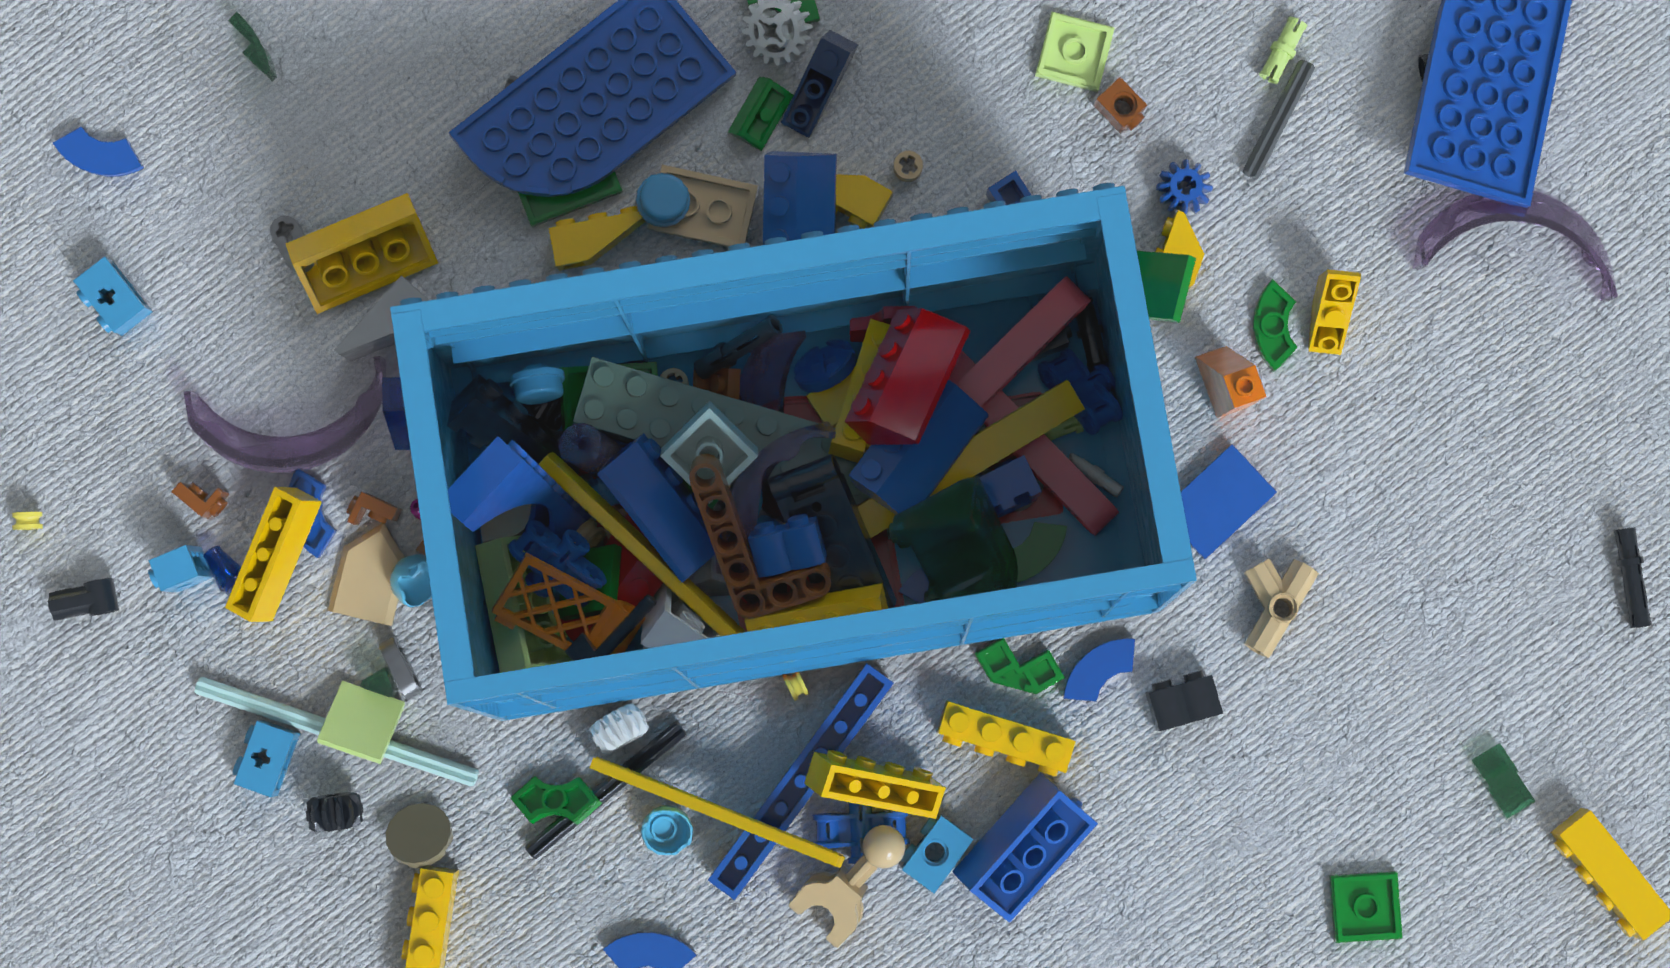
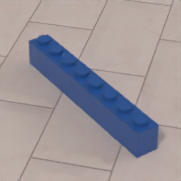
[708,663,894,900]

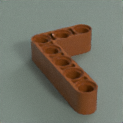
[689,454,831,619]

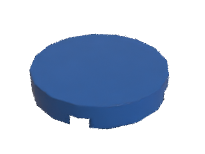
[794,339,857,393]

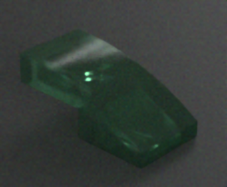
[228,12,277,82]
[1471,743,1536,820]

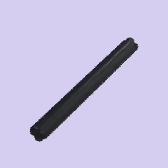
[525,722,686,859]

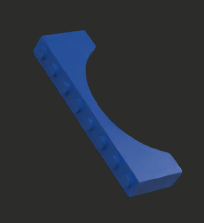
[448,436,591,553]

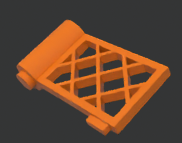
[492,552,646,655]

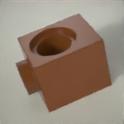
[1093,77,1147,133]

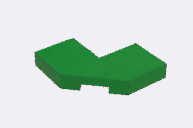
[974,638,1065,694]

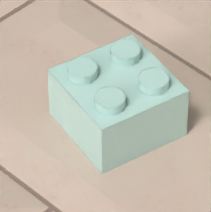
[660,401,758,504]

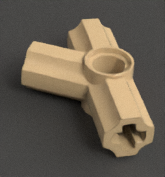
[1244,558,1319,659]

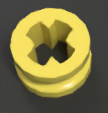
[12,512,43,530]
[782,672,809,701]

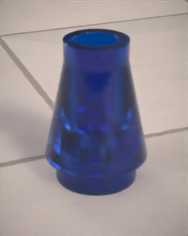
[203,545,242,596]

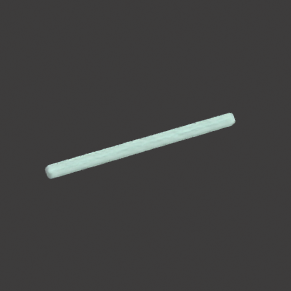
[195,677,479,786]

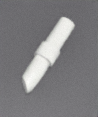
[1069,453,1124,498]

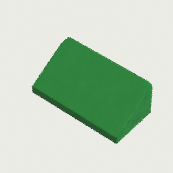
[728,77,794,151]

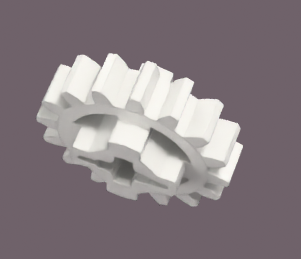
[742,0,813,66]

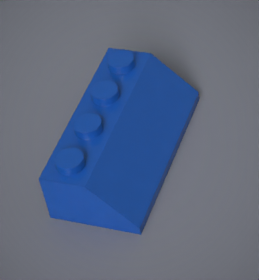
[763,151,837,245]
[849,380,989,524]
[597,433,727,582]
[952,772,1098,923]

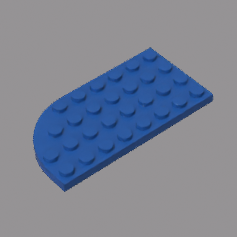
[448,0,736,197]
[1403,0,1572,209]

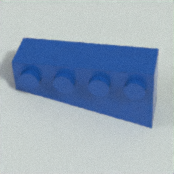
[900,455,1042,556]

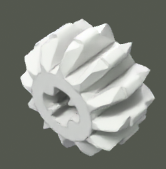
[590,704,649,754]

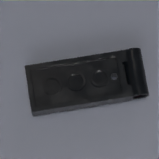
[768,454,897,609]

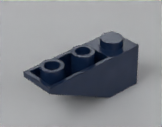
[781,30,858,138]

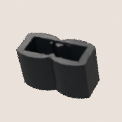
[1145,670,1223,731]

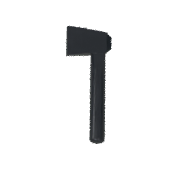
[565,594,657,661]

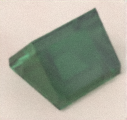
[360,667,398,697]

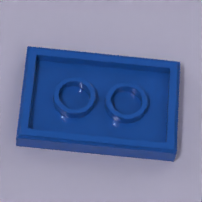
[1181,444,1277,560]

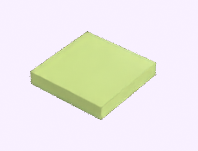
[1035,12,1115,92]
[317,681,405,764]

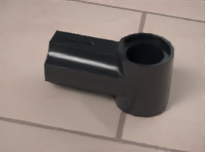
[48,578,119,621]

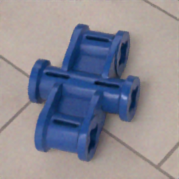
[1038,348,1123,435]
[508,520,607,607]
[812,801,910,864]

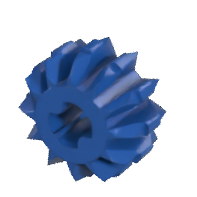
[1156,159,1213,215]

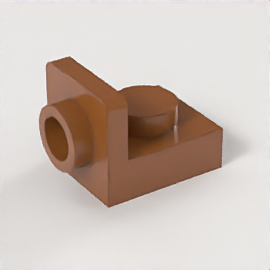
[693,368,741,400]
[171,482,229,519]
[347,492,403,525]

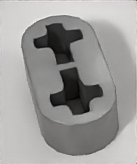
[270,215,314,273]
[379,636,423,700]

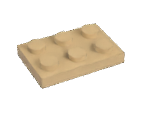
[648,164,758,247]

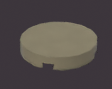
[385,803,453,869]

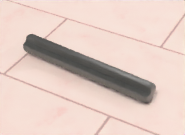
[1243,60,1315,179]

